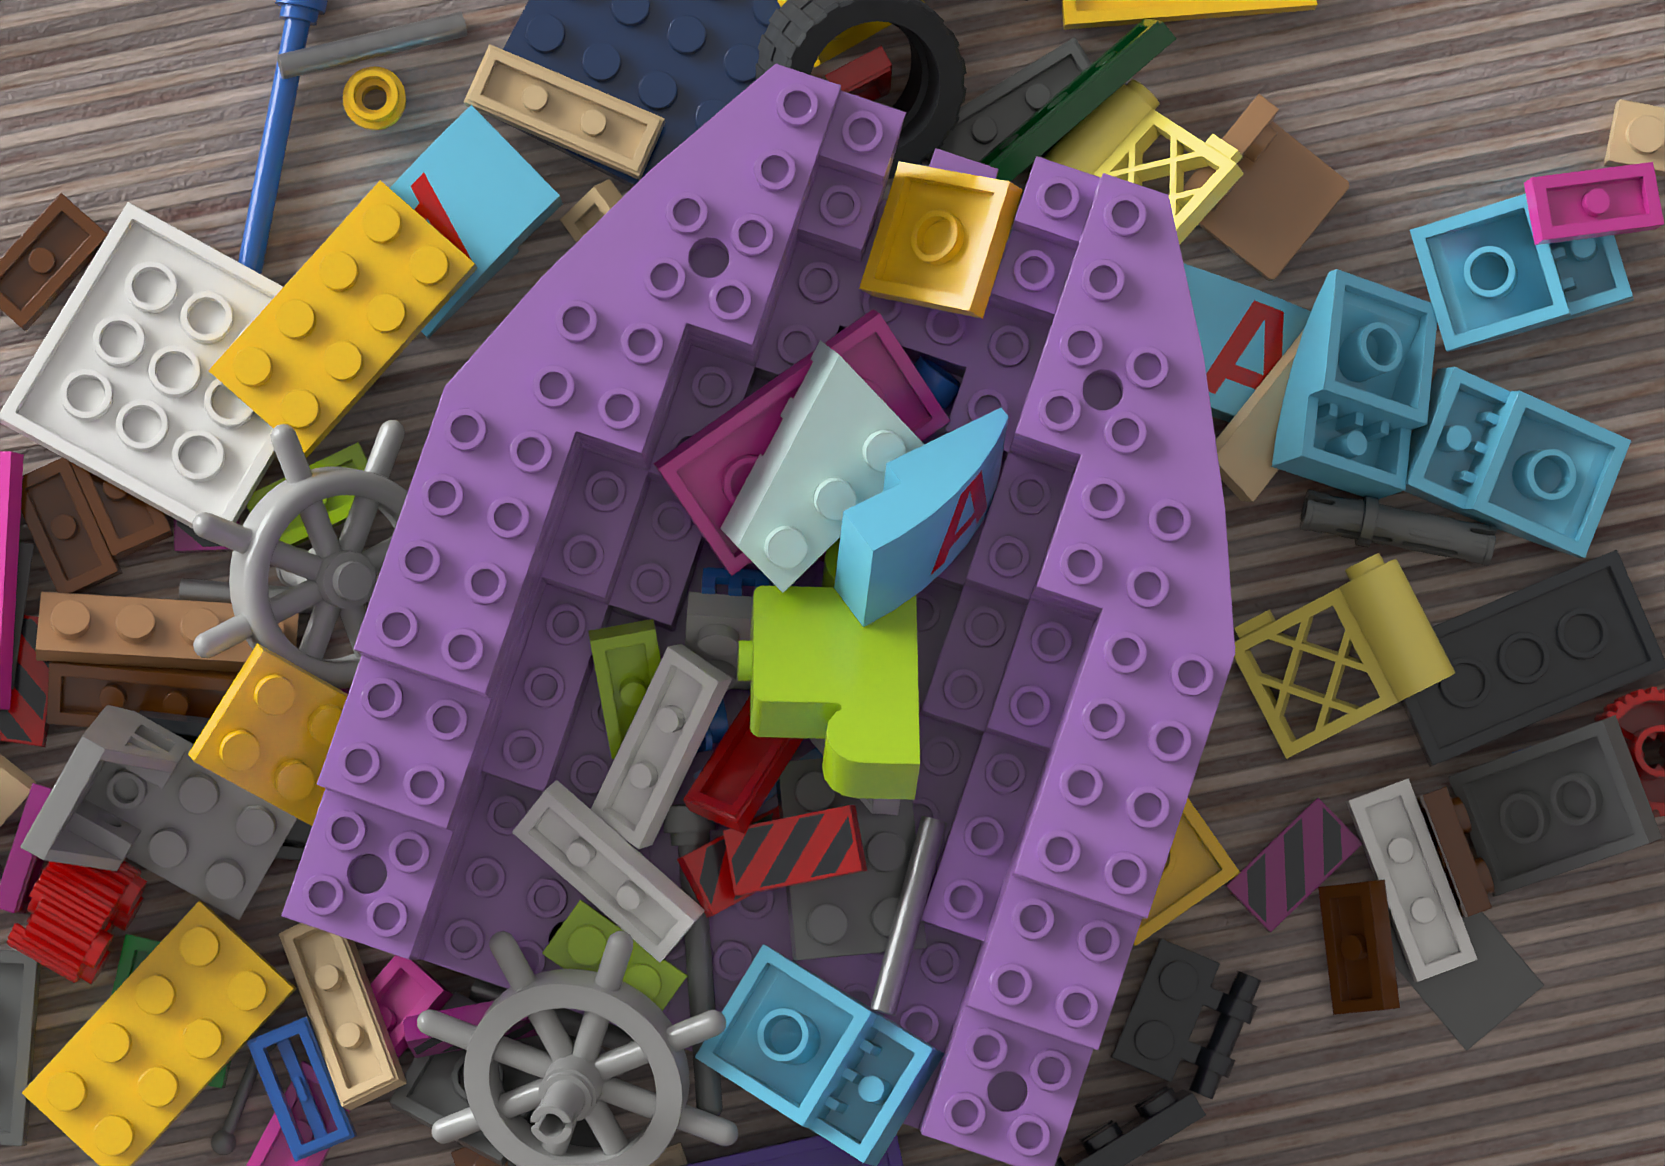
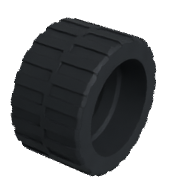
[756,0,967,179]

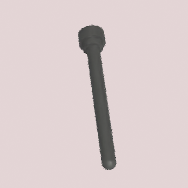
[663,804,723,1116]

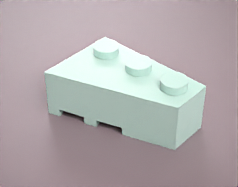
[720,340,925,593]

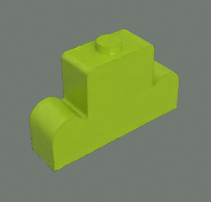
[737,538,920,800]

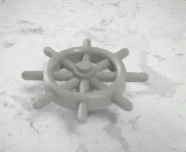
[192,420,408,689]
[417,931,738,1166]

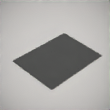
[1390,912,1544,1051]

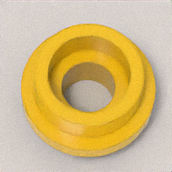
[343,66,407,131]

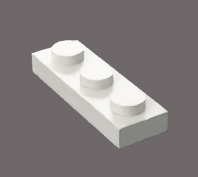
[591,644,732,849]
[1346,778,1478,982]
[512,780,705,962]

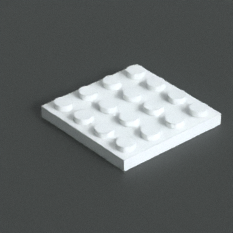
[0,202,283,528]

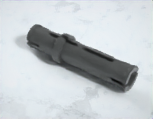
[1300,489,1497,566]

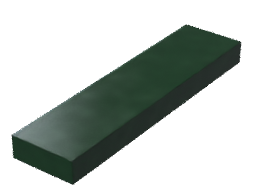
[978,19,1177,182]

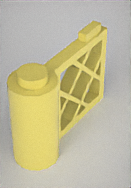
[1029,79,1244,245]
[1234,553,1456,759]

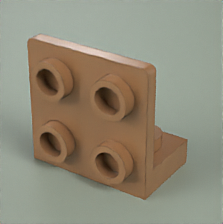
[1184,94,1349,281]

